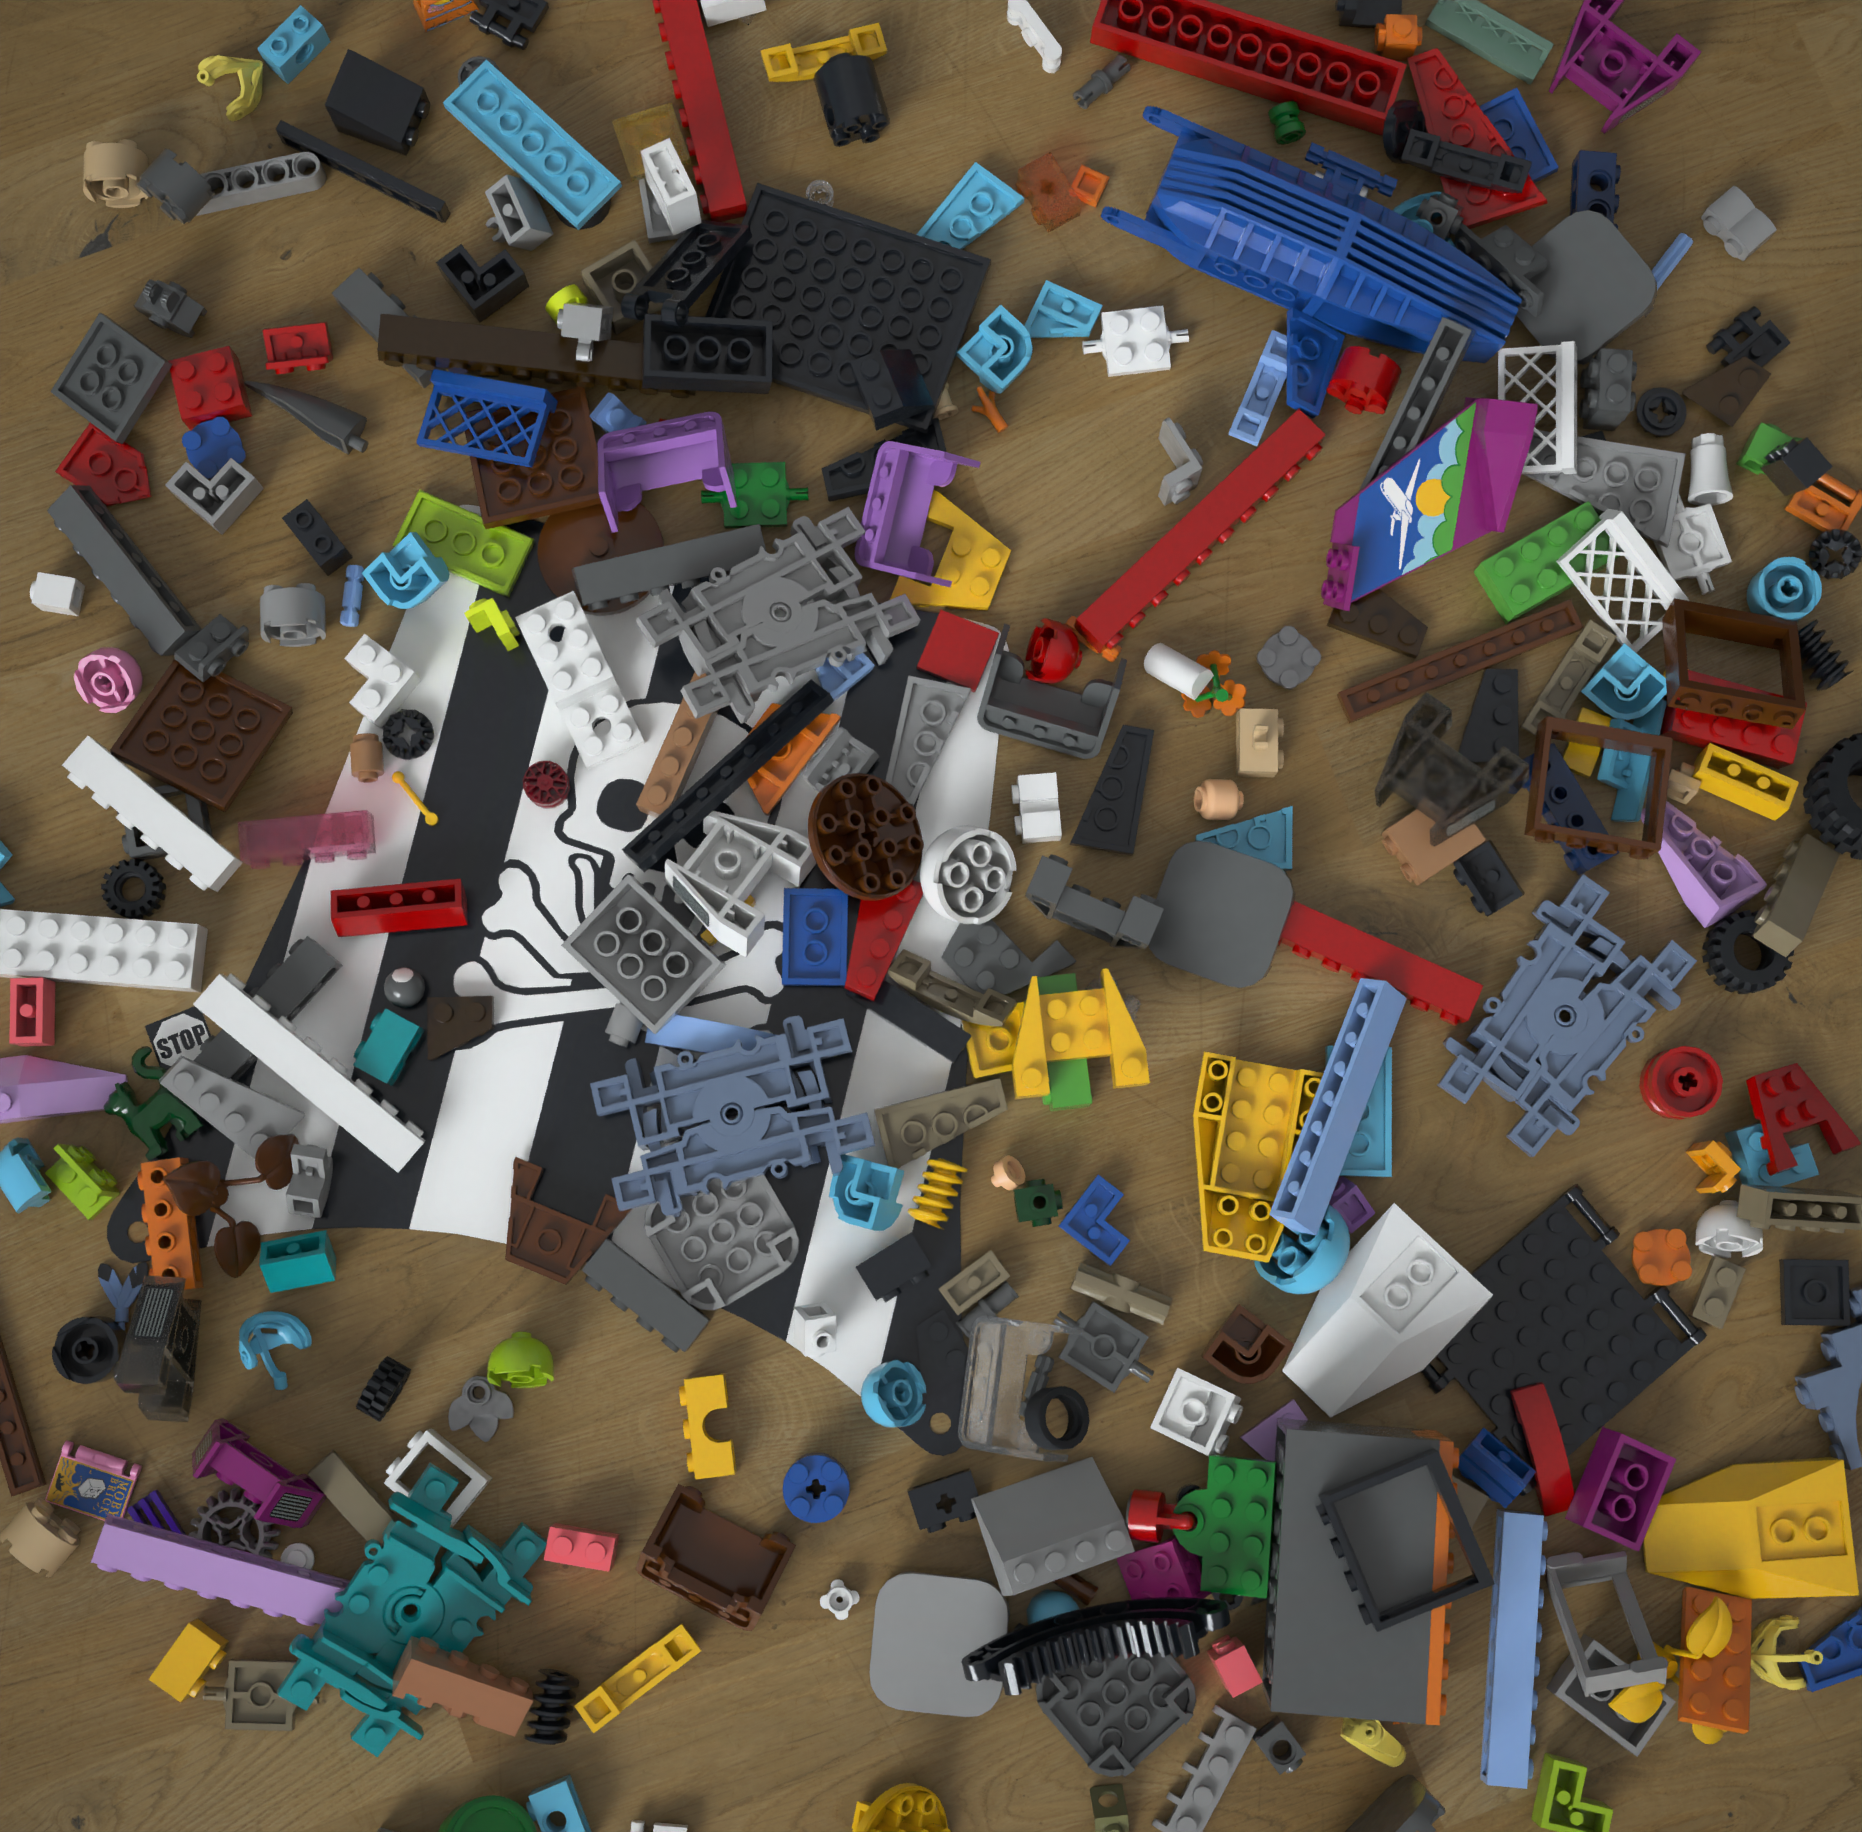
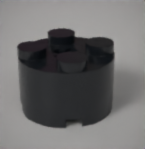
[52,1316,131,1384]

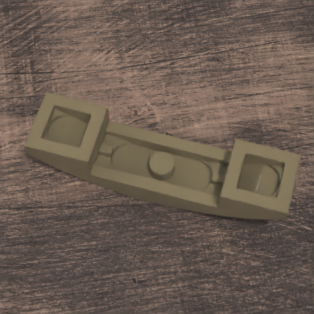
[1521,620,1617,736]
[888,949,1017,1026]

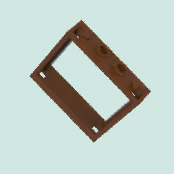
[1662,598,1806,729]
[1524,716,1673,859]

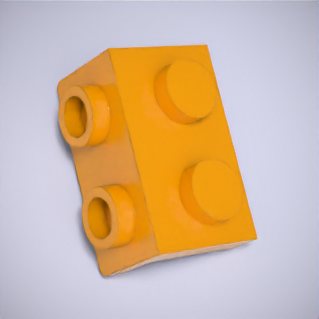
[1686,1140,1741,1194]

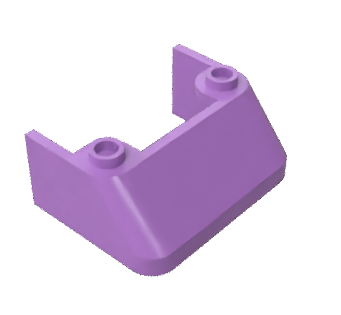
[597,412,737,533]
[855,441,981,588]

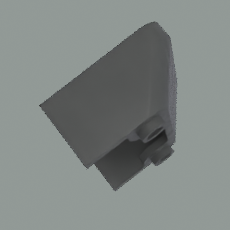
[977,624,1127,759]

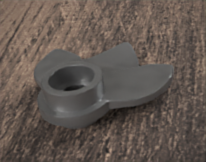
[448,1376,514,1442]

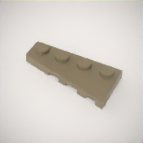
[874,1077,1008,1169]

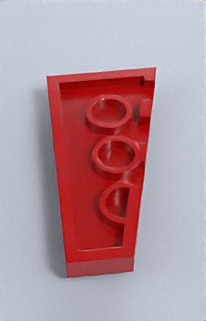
[845,880,923,1001]

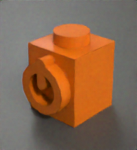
[1374,14,1422,61]

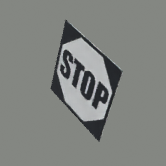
[145,1006,211,1071]

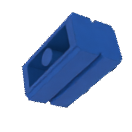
[1458,1427,1536,1508]

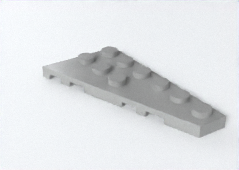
[1523,430,1685,548]

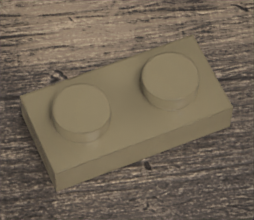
[938,1250,1010,1315]
[1688,1256,1746,1329]

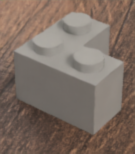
[165,458,264,535]

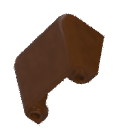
[636,1484,796,1631]

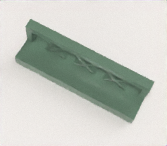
[1425,0,1554,85]

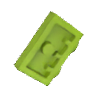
[45,1143,121,1220]

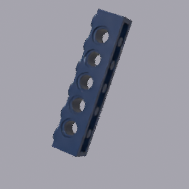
[1570,150,1621,229]

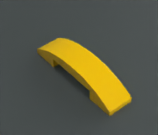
[760,23,888,82]
[574,1623,702,1733]

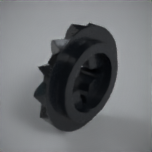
[1635,387,1687,438]
[1809,529,1862,579]
[382,709,434,760]

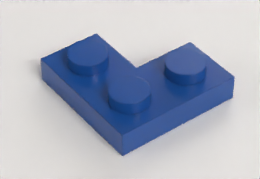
[1058,1174,1130,1266]

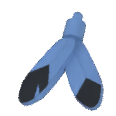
[98,1262,149,1330]

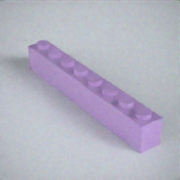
[91,1514,350,1626]

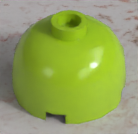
[487,1332,554,1388]

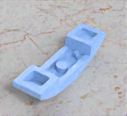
[1228,330,1287,446]
[645,1015,776,1054]

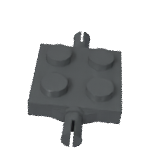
[1053,1301,1154,1393]

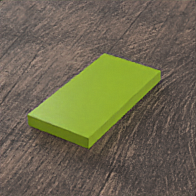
[393,489,535,598]

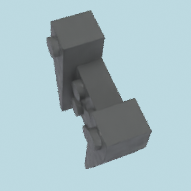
[1025,854,1164,949]

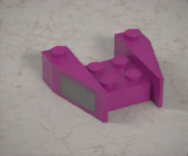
[1549,0,1701,134]
[192,1418,327,1529]

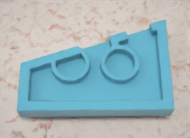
[1195,806,1293,871]

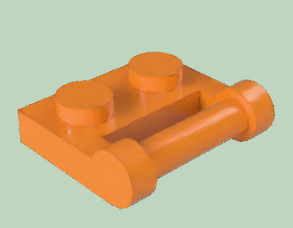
[1784,473,1862,532]

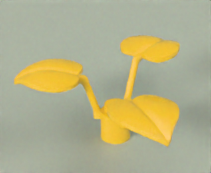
[1608,1596,1732,1744]

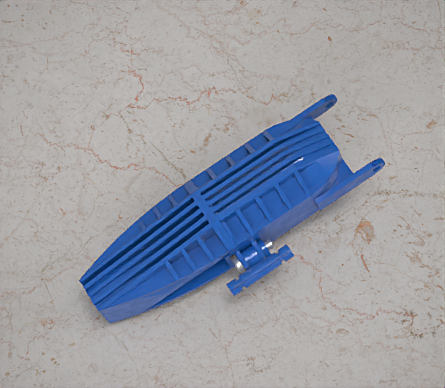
[1101,106,1522,363]

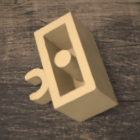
[1236,708,1284,778]

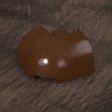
[1201,1304,1294,1384]

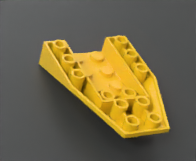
[1643,1457,1859,1599]

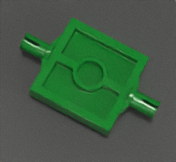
[701,462,809,528]

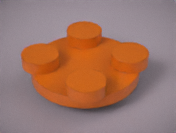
[1632,1229,1692,1286]

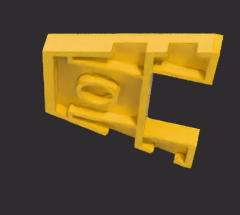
[890,490,1011,611]

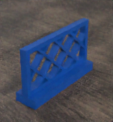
[416,369,558,468]

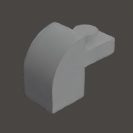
[286,1144,333,1218]

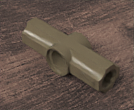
[1070,1263,1172,1325]

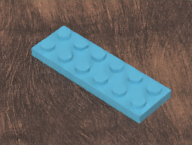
[443,59,622,230]

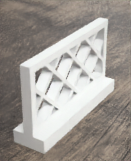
[1498,341,1577,474]
[1556,509,1690,653]

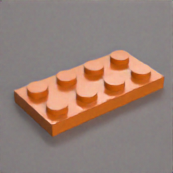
[1678,1586,1752,1734]

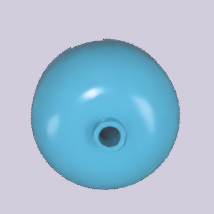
[1254,1204,1350,1294]

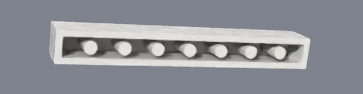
[193,973,426,1173]

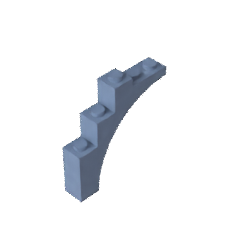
[1795,1285,1862,1470]

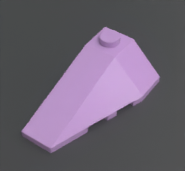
[1640,801,1767,928]
[0,1055,128,1124]

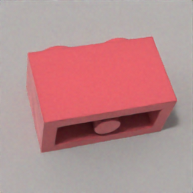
[9,977,55,1047]
[544,1523,620,1572]
[1207,1635,1263,1698]

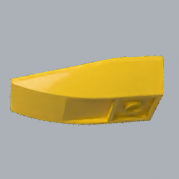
[1193,1051,1323,1263]

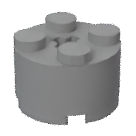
[260,583,326,647]

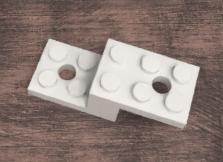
[515,591,645,770]

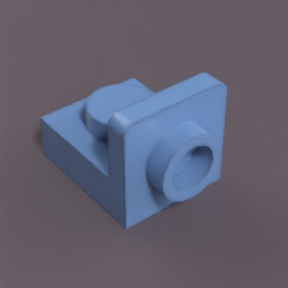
[589,392,646,434]

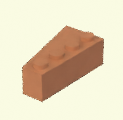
[392,1636,533,1737]

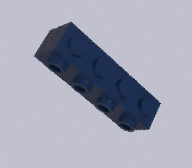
[1514,742,1619,876]

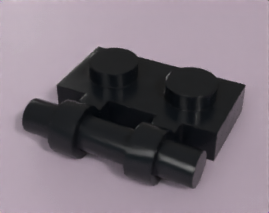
[469,0,549,50]
[1706,306,1791,367]

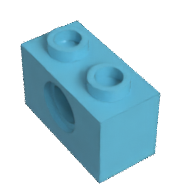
[257,5,331,84]
[526,1774,592,1832]

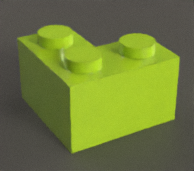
[1531,1753,1613,1832]

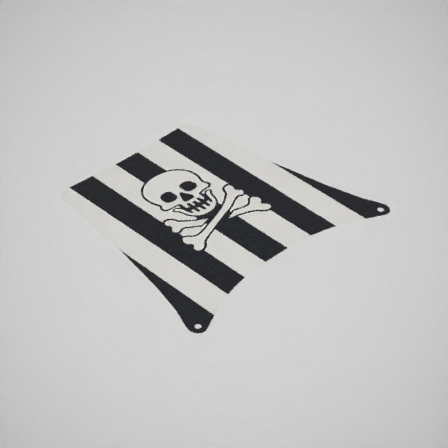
[107,505,1009,1456]

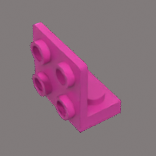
[1117,1535,1211,1600]

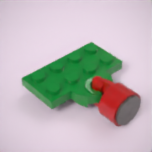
[1126,1454,1277,1599]

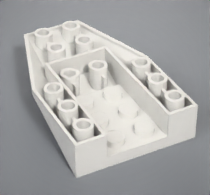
[1282,1203,1493,1418]

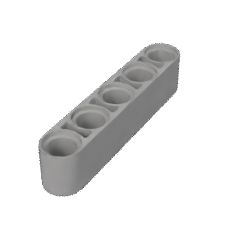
[196,152,326,216]

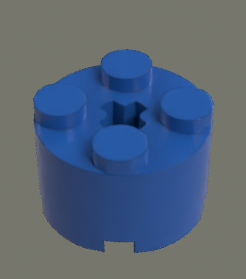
[783,1453,850,1523]

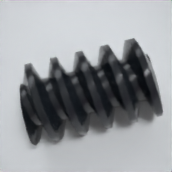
[1798,619,1854,691]
[524,1669,579,1745]

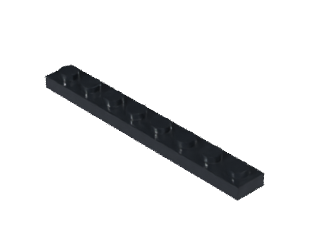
[622,679,834,873]

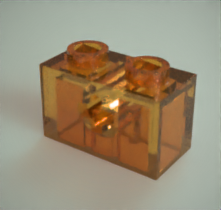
[1015,152,1082,233]

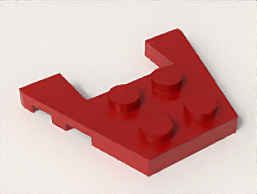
[1746,1063,1861,1176]

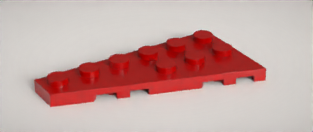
[1407,48,1548,229]

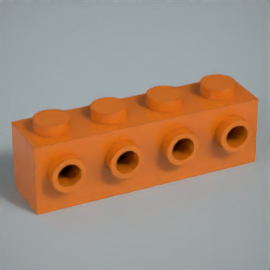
[138,1157,204,1292]

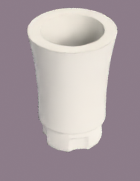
[1688,433,1733,506]

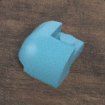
[957,304,1033,394]
[362,532,450,609]
[1581,643,1667,720]
[0,1137,52,1214]
[829,1154,904,1231]

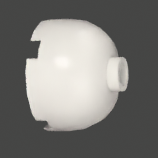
[1696,1200,1763,1258]

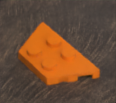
[747,703,841,816]

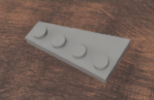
[886,675,971,806]
[159,1055,305,1159]

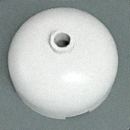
[920,826,1016,925]

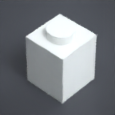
[30,572,85,616]

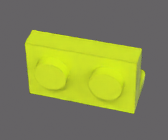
[464,598,520,651]

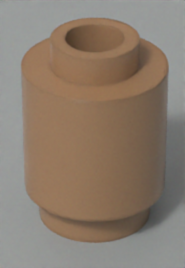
[350,733,384,783]

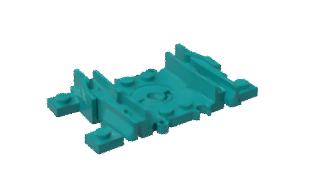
[277,1463,547,1757]

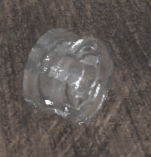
[806,180,834,207]

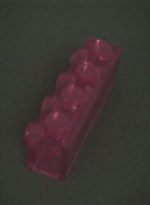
[238,810,376,869]

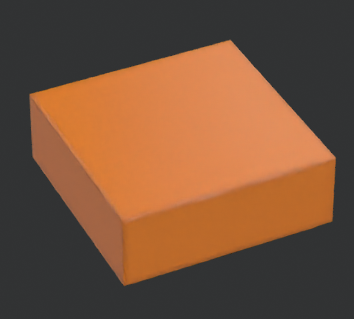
[1068,165,1110,208]

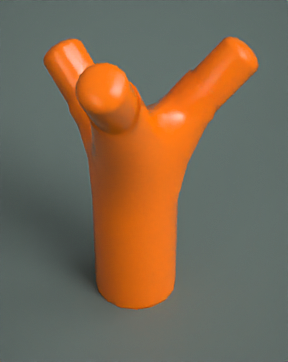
[971,386,1008,433]

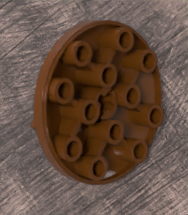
[808,773,924,901]

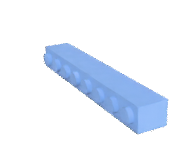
[1269,978,1407,1235]
[1480,1509,1548,1789]

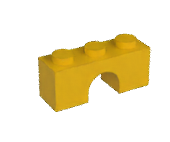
[679,1373,737,1480]

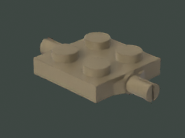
[203,1658,320,1731]

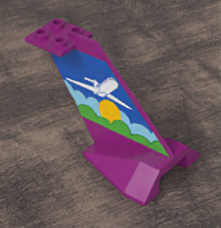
[1321,397,1538,611]

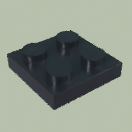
[1779,1259,1851,1326]

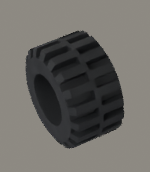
[1702,910,1794,994]

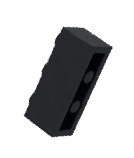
[1761,437,1833,496]

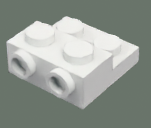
[1150,1368,1243,1456]

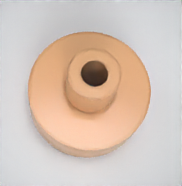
[991,1155,1025,1190]

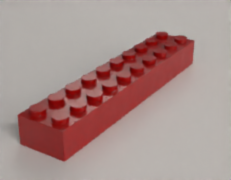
[1090,0,1407,136]

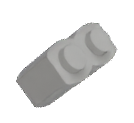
[1701,186,1777,261]

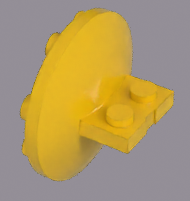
[852,1783,951,1832]

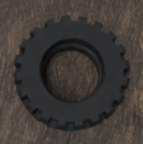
[1803,733,1862,860]

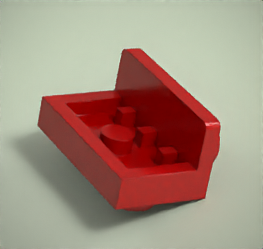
[262,322,333,374]

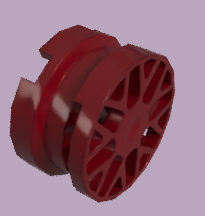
[523,761,571,809]

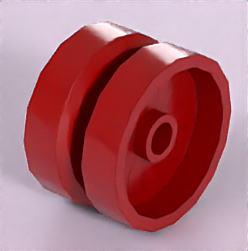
[1639,1046,1723,1120]

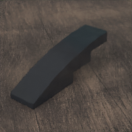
[846,980,972,1064]

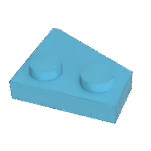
[1024,280,1103,338]

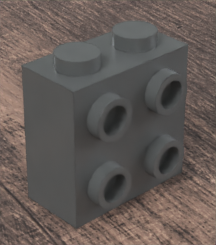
[1579,348,1637,431]

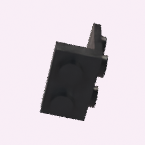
[1335,0,1402,28]

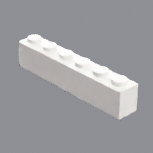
[62,736,243,892]

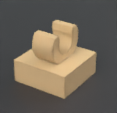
[1667,762,1701,805]

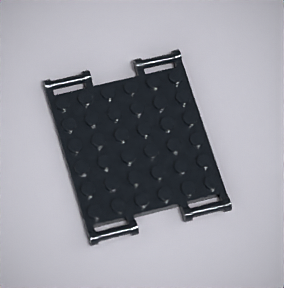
[1420,1184,1707,1496]

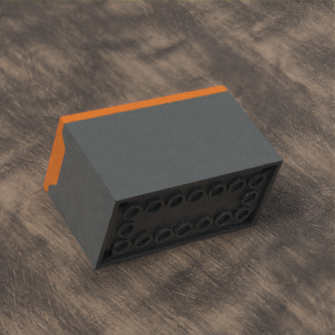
[1262,1418,1459,1726]

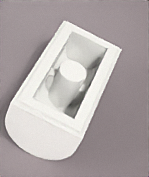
[1144,643,1214,700]

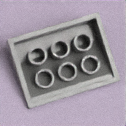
[561,874,726,1034]
[971,1457,1135,1596]

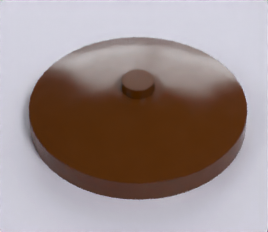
[537,503,664,616]

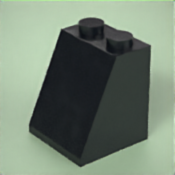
[325,49,430,156]

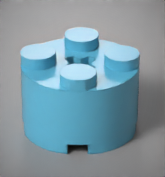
[1747,557,1822,622]

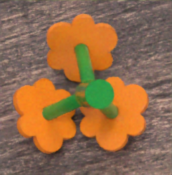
[1181,650,1247,718]

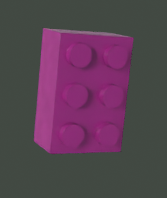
[1565,1427,1676,1552]

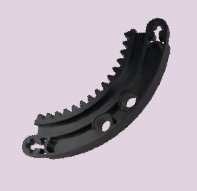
[961,1597,1231,1696]

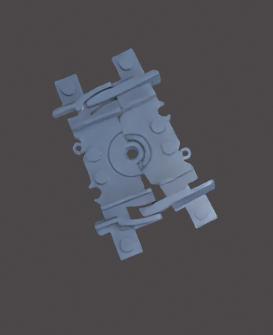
[1437,874,1697,1157]

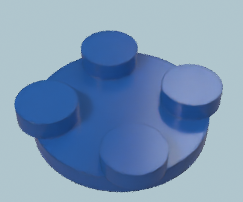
[182,417,246,479]

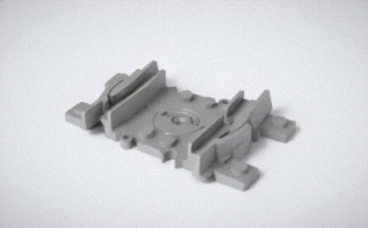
[636,507,920,724]

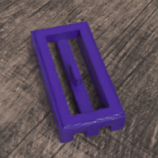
[127,1490,186,1535]

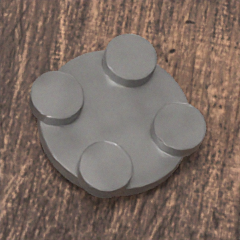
[1257,626,1321,690]

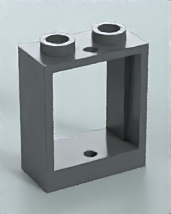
[117,785,213,861]

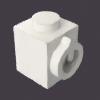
[793,1302,836,1357]

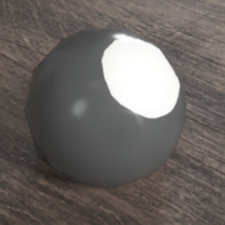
[384,967,425,1008]

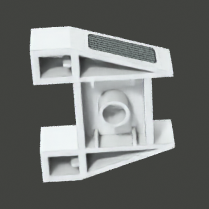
[665,811,816,957]

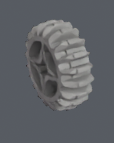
[188,1488,281,1559]

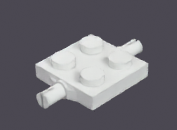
[1082,305,1189,377]
[1654,492,1732,595]

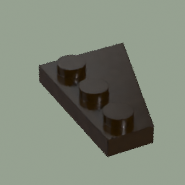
[1327,589,1428,659]

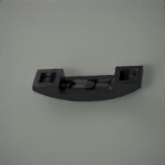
[1401,129,1532,194]

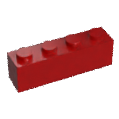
[331,878,467,937]

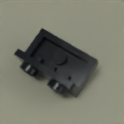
[1453,840,1525,917]

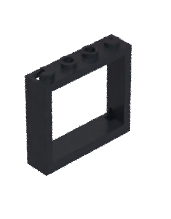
[1316,1448,1495,1632]

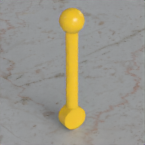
[392,771,438,826]

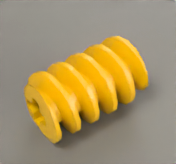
[908,1158,968,1230]

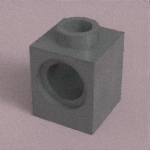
[1252,1716,1306,1775]

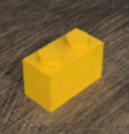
[149,1618,229,1703]

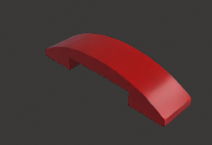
[1510,1382,1574,1517]

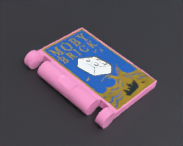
[45,1440,142,1521]

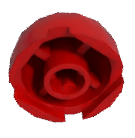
[1025,618,1082,684]

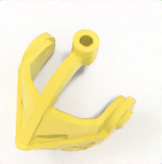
[197,55,263,121]
[1751,1615,1823,1690]
[1340,1718,1410,1767]

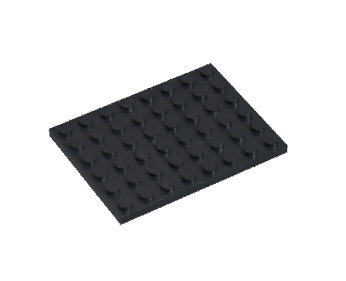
[705,183,991,434]

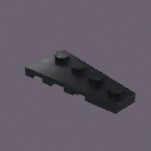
[1070,725,1154,856]

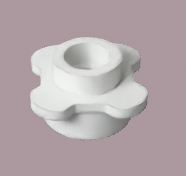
[820,1579,859,1620]

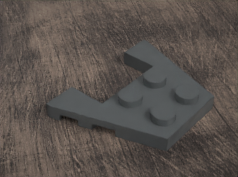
[941,878,1076,995]

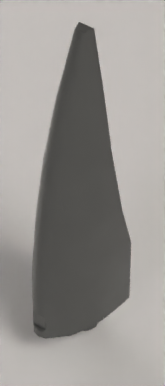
[244,381,369,455]

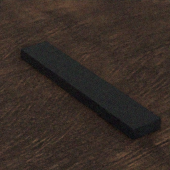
[276,120,450,223]

